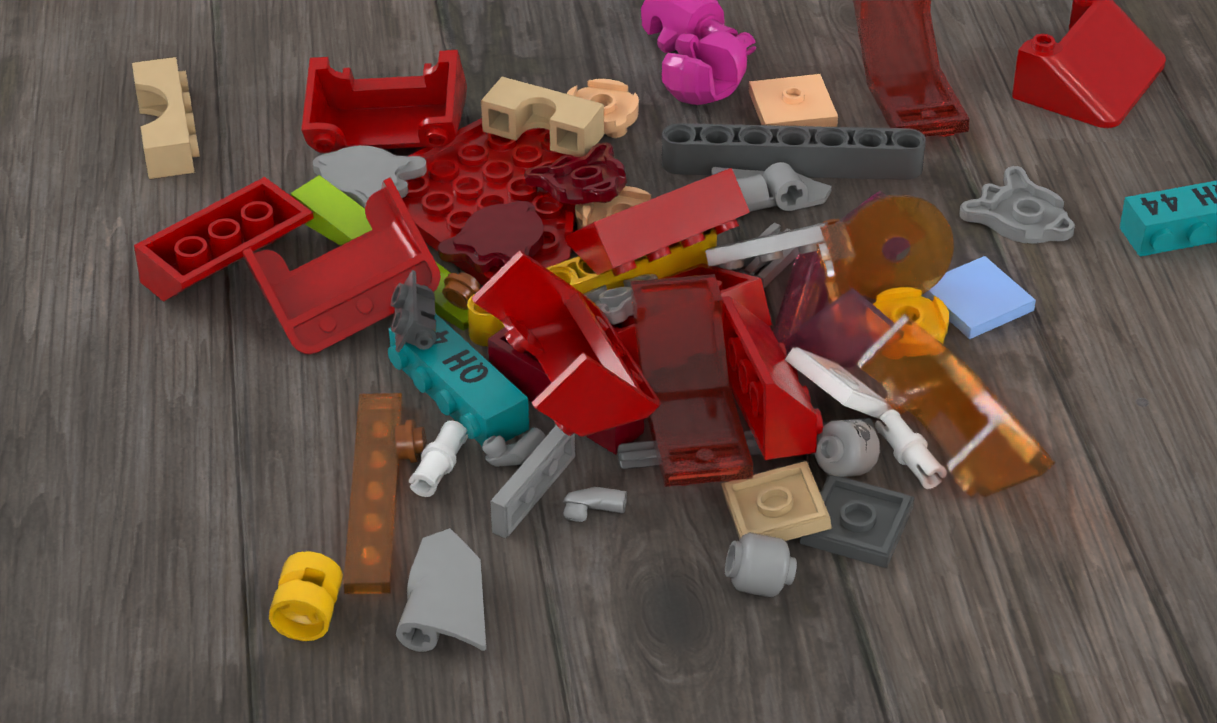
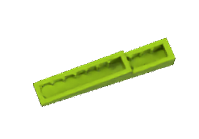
[291,175,469,331]

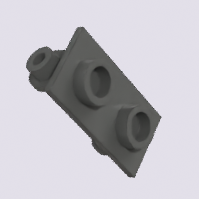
[391,270,437,353]

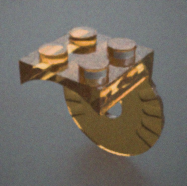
[816,194,954,335]

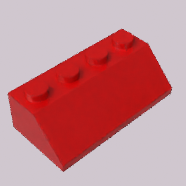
[565,167,750,277]
[134,177,314,302]
[721,296,823,460]

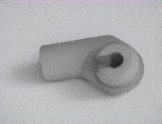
[482,427,546,467]
[563,487,627,522]

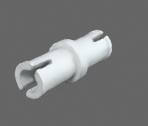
[875,410,947,489]
[409,421,468,497]

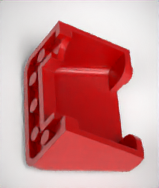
[301,50,467,153]

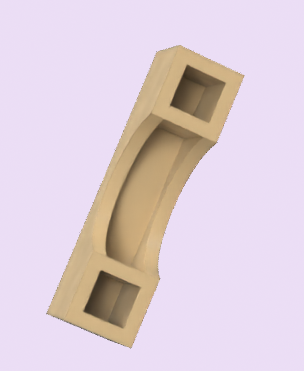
[132,57,200,179]

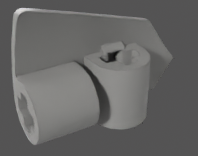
[711,162,831,212]
[396,528,486,652]

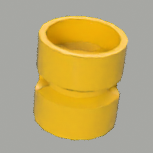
[269,551,343,641]

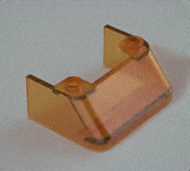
[856,314,1056,497]

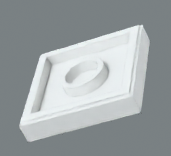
[785,347,894,419]

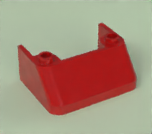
[471,250,661,437]

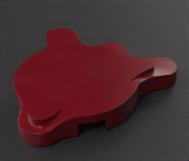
[524,143,627,204]
[438,201,544,273]

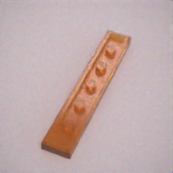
[343,393,403,594]

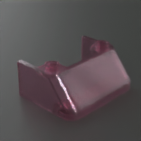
[773,190,926,368]

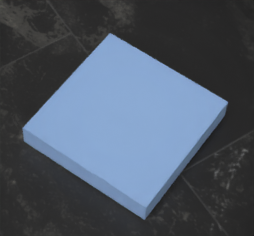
[920,256,1036,339]

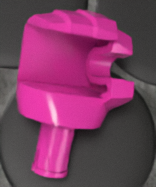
[641,0,738,53]
[662,31,756,105]

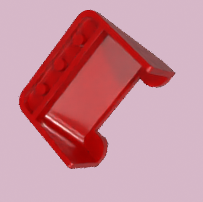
[1012,0,1166,128]
[243,177,441,355]

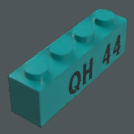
[1119,180,1217,257]
[388,313,529,446]

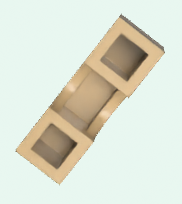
[481,77,604,157]

